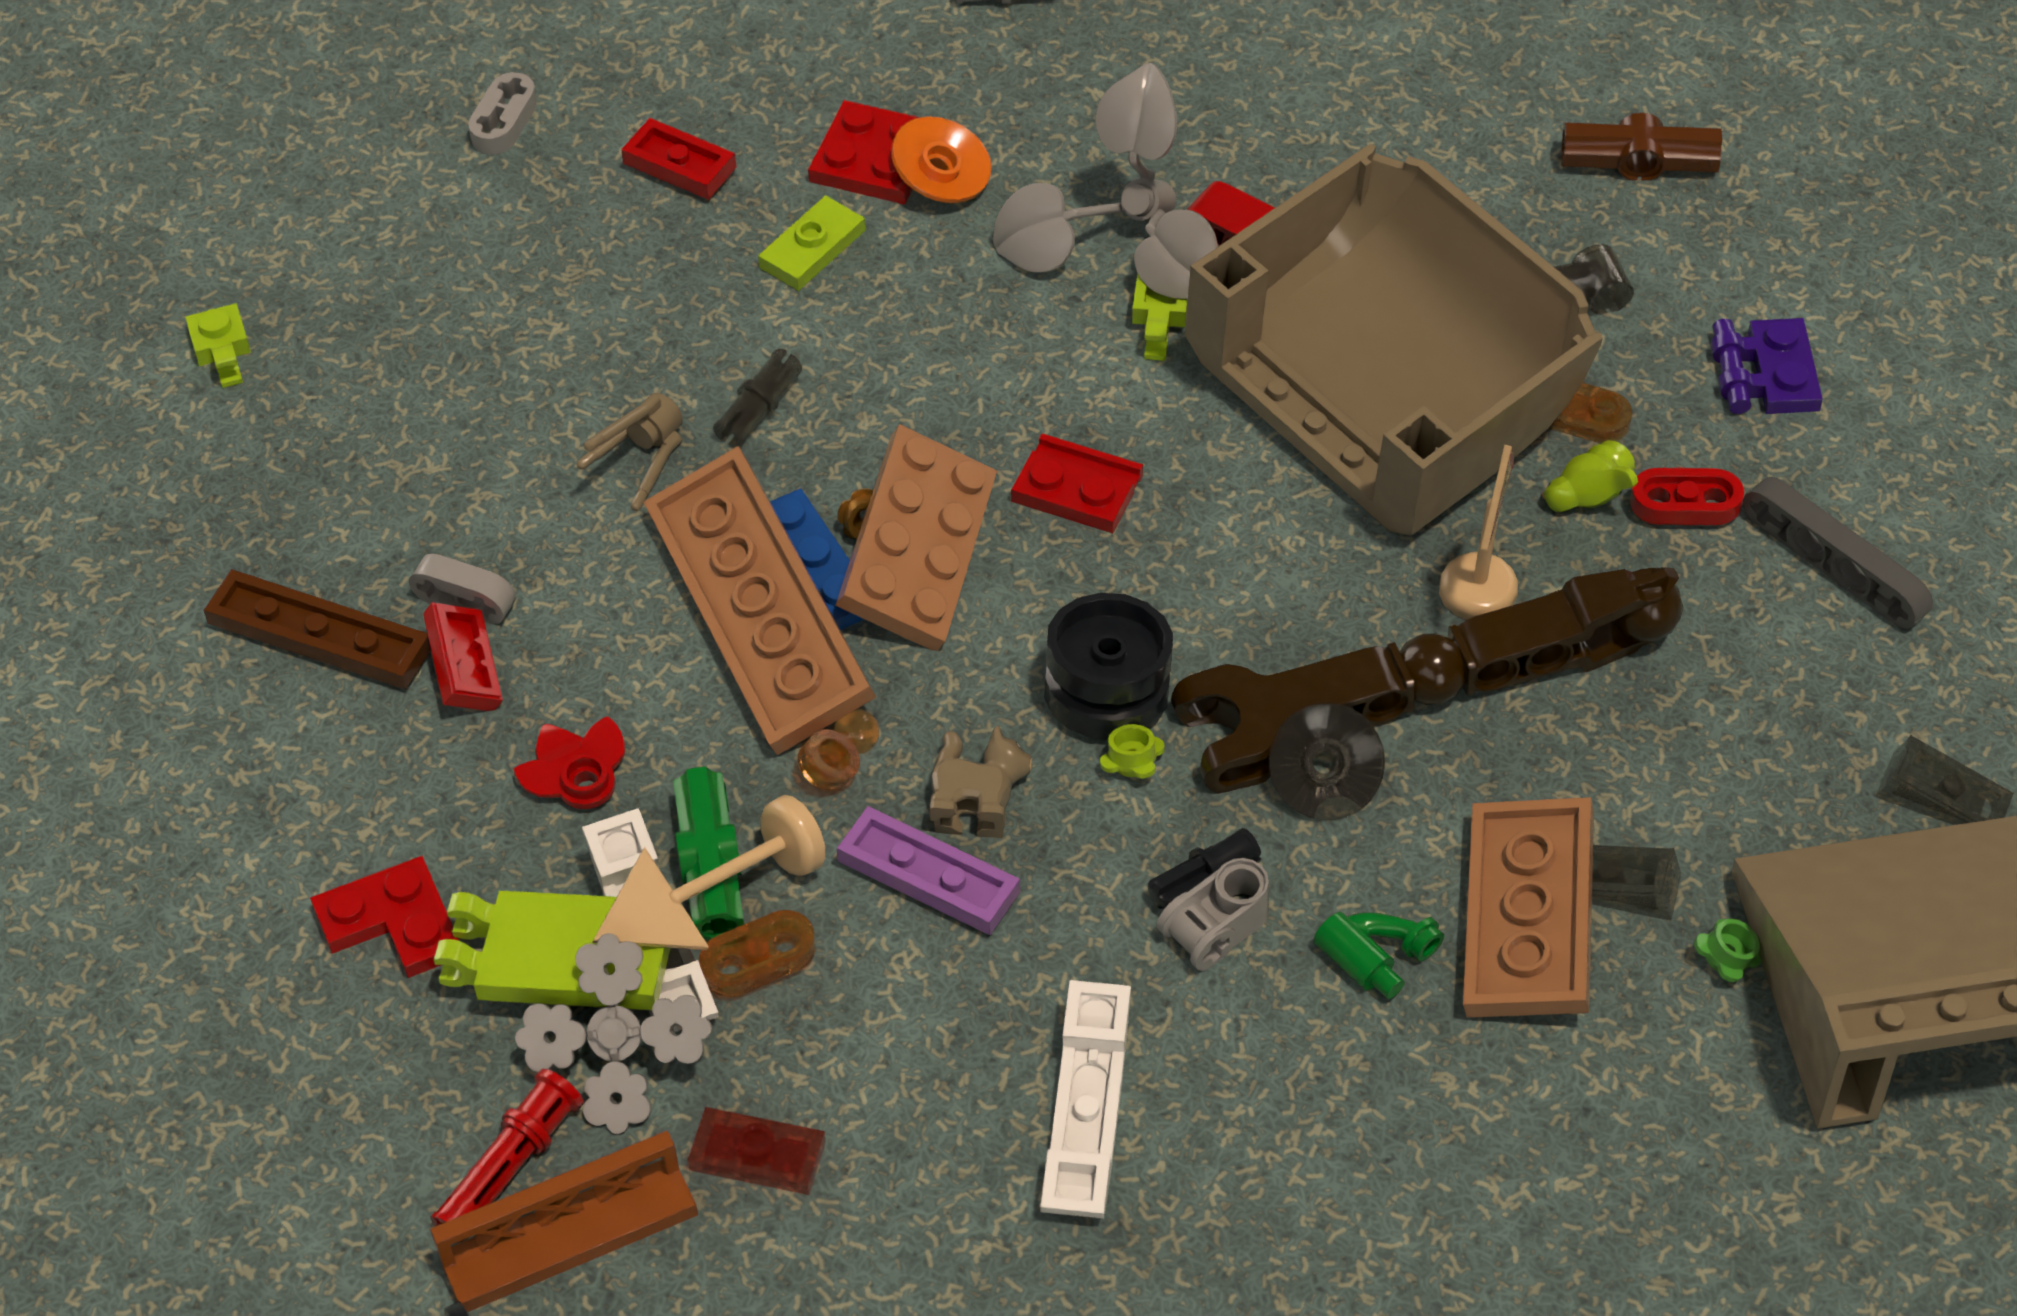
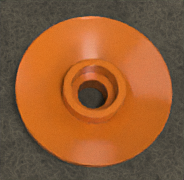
[891,117,991,203]

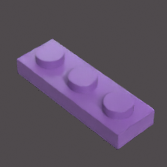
[837,806,1021,935]

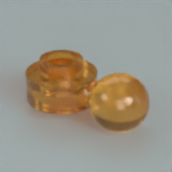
[798,709,879,791]

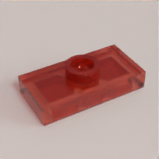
[688,1107,826,1195]

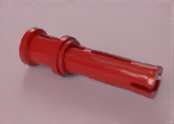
[430,1068,584,1242]

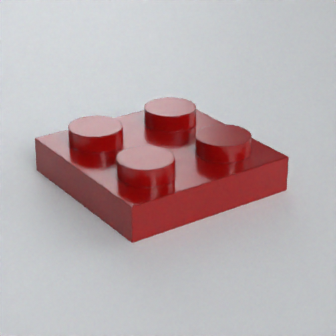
[808,100,921,205]

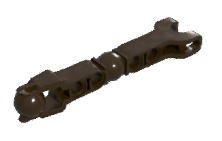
[1171,567,1683,794]

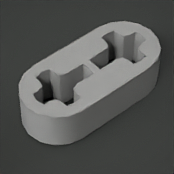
[468,72,537,155]
[409,553,516,624]

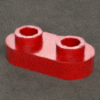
[1630,468,1744,525]

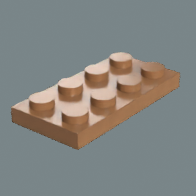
[835,424,997,651]
[1463,797,1594,1018]

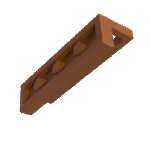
[430,1130,698,1312]

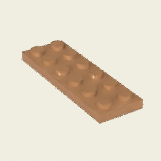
[643,446,876,755]

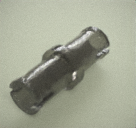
[713,348,802,448]

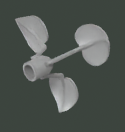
[993,63,1219,299]

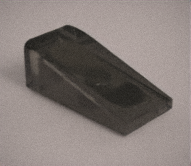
[1875,735,2014,825]
[1592,845,1681,920]

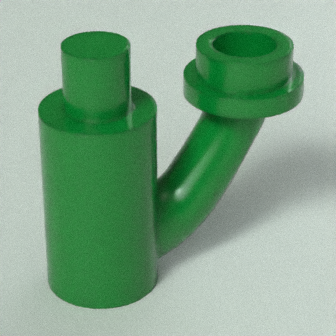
[1313,912,1444,999]

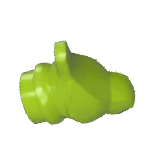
[1542,440,1638,512]

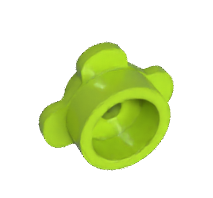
[1100,724,1165,779]

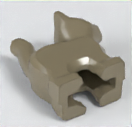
[930,726,1032,838]

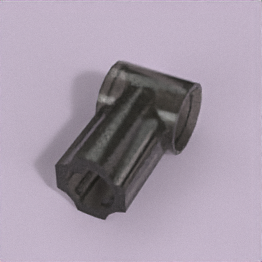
[1554,244,1634,315]

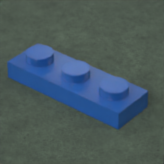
[770,488,864,630]

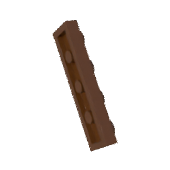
[203,569,431,690]

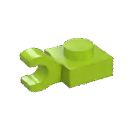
[1132,273,1188,361]
[185,303,251,388]

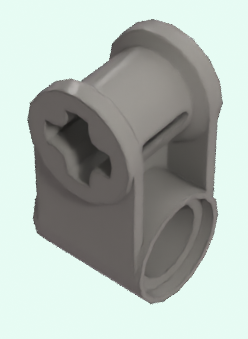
[1156,858,1269,971]

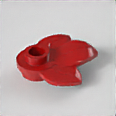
[514,717,625,809]

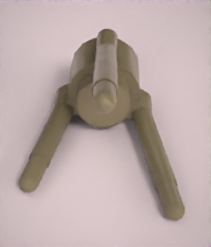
[577,393,683,511]

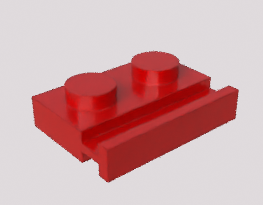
[1011,433,1143,534]

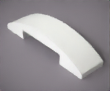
[582,808,718,1032]
[1040,980,1131,1218]

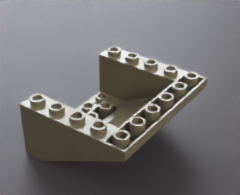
[1731,816,2017,1129]

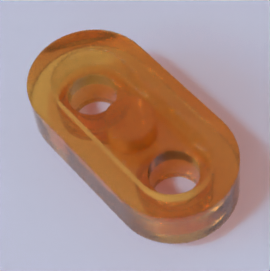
[1549,382,1632,443]
[699,910,816,997]

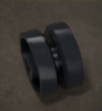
[1044,593,1173,739]

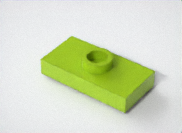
[758,195,866,291]

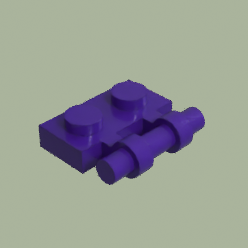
[1710,318,1823,414]

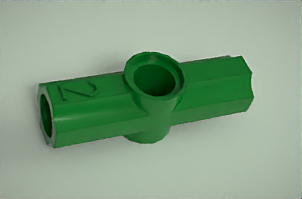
[673,766,745,942]

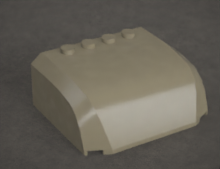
[1185,144,1603,536]

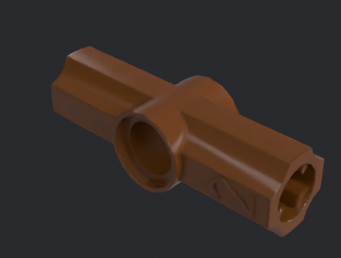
[1561,113,1722,181]

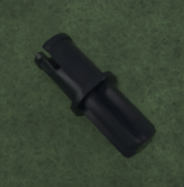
[1147,828,1262,909]

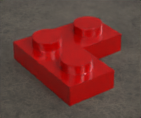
[310,856,459,978]

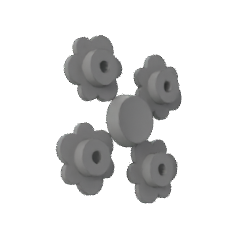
[515,933,712,1134]

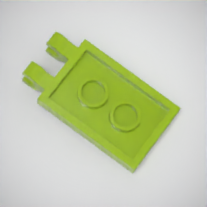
[434,890,670,1010]

